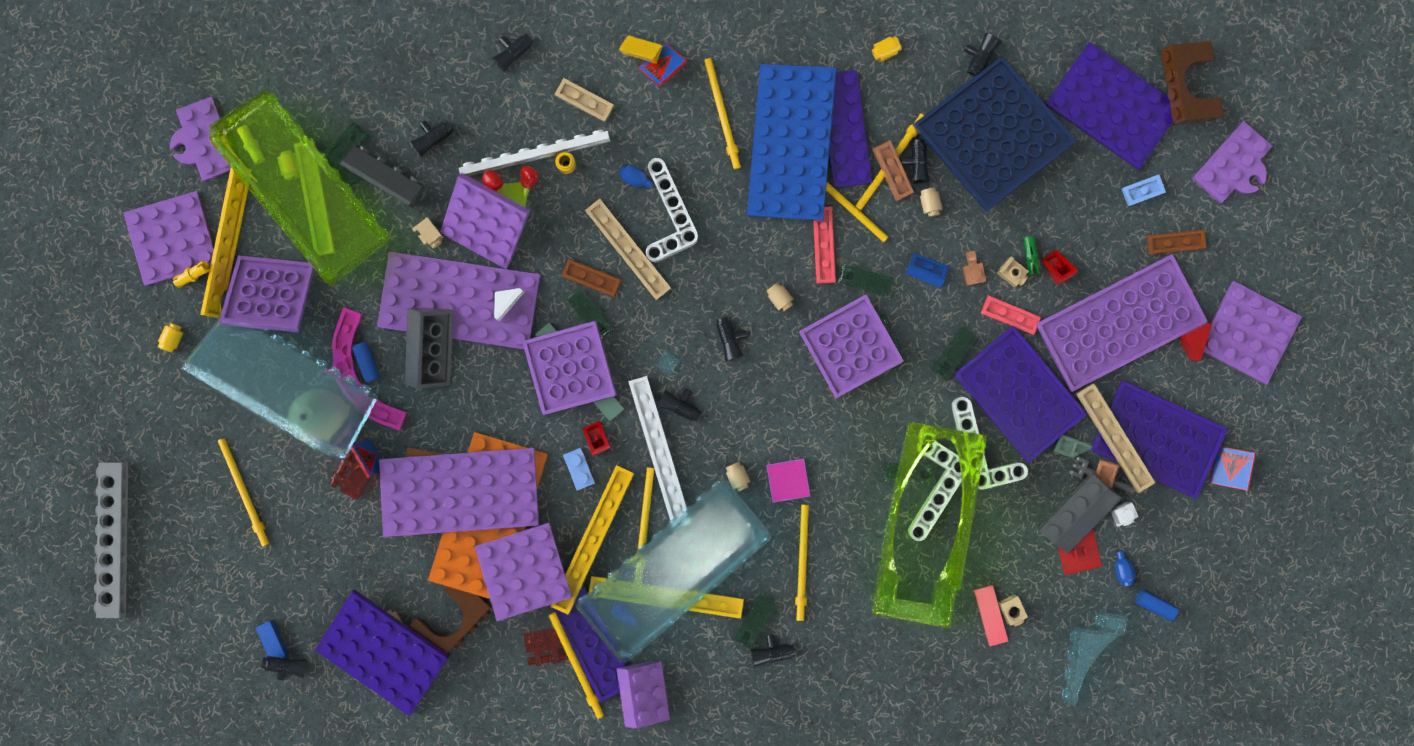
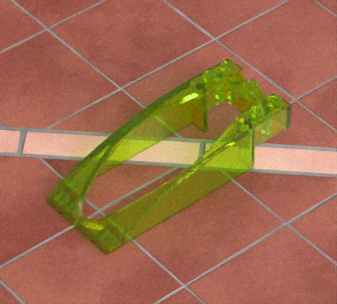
[871,421,987,628]

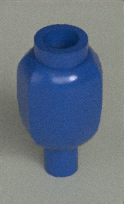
[618,164,653,189]
[1115,551,1136,587]

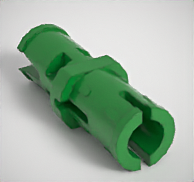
[1023,236,1041,276]

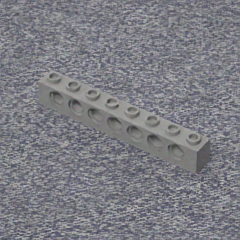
[94,462,128,618]

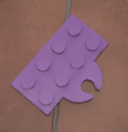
[170,97,239,182]
[1192,121,1272,204]

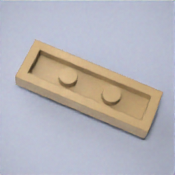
[554,78,614,122]

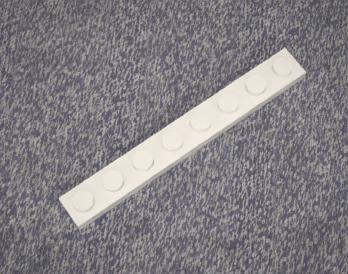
[459,130,610,176]
[628,376,691,529]

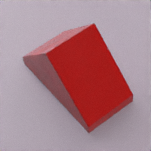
[1041,250,1078,285]
[1178,323,1212,361]
[582,421,612,456]

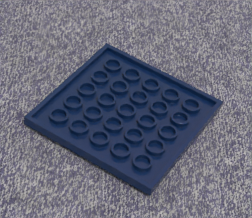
[913,56,1077,213]

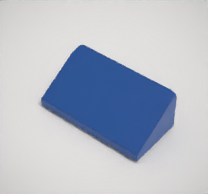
[905,253,949,288]
[256,619,289,658]

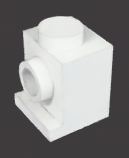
[1110,501,1139,527]

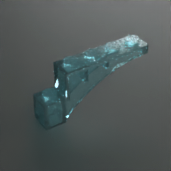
[1062,610,1128,707]

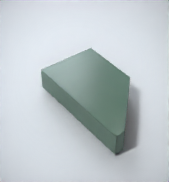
[1053,435,1092,458]

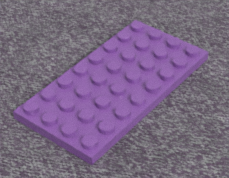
[377,252,541,349]
[1036,254,1208,392]
[379,448,539,537]

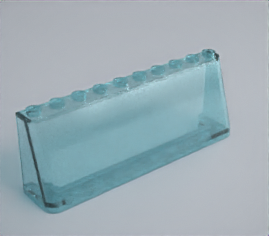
[181,316,378,459]
[575,479,772,663]

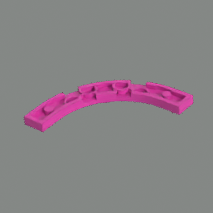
[332,307,407,431]

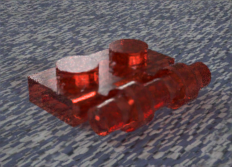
[329,451,370,500]
[524,628,567,666]

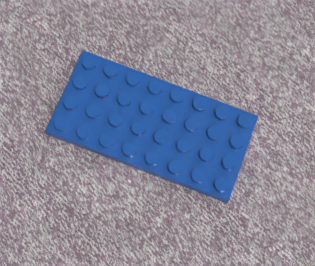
[747,64,837,221]

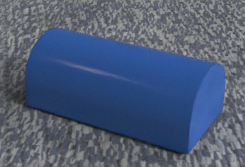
[352,342,381,383]
[1135,589,1179,621]

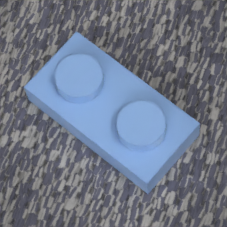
[1122,175,1166,206]
[563,448,595,490]

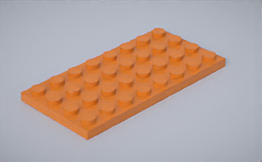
[428,432,548,599]

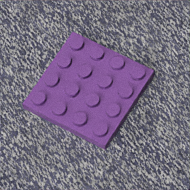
[440,173,530,269]
[123,191,214,286]
[219,255,315,332]
[1204,281,1302,385]
[799,294,904,399]
[522,321,617,415]
[475,523,572,621]

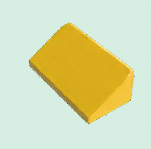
[619,35,663,64]

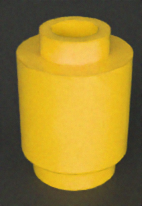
[872,36,902,62]
[555,152,576,174]
[158,323,184,353]

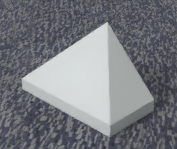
[494,288,525,321]

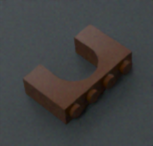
[1161,41,1224,125]
[408,586,492,656]

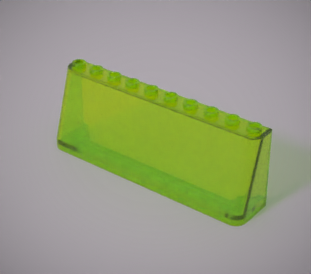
[208,89,390,287]

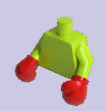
[482,166,539,207]

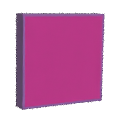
[766,458,810,503]

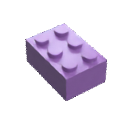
[617,661,670,729]

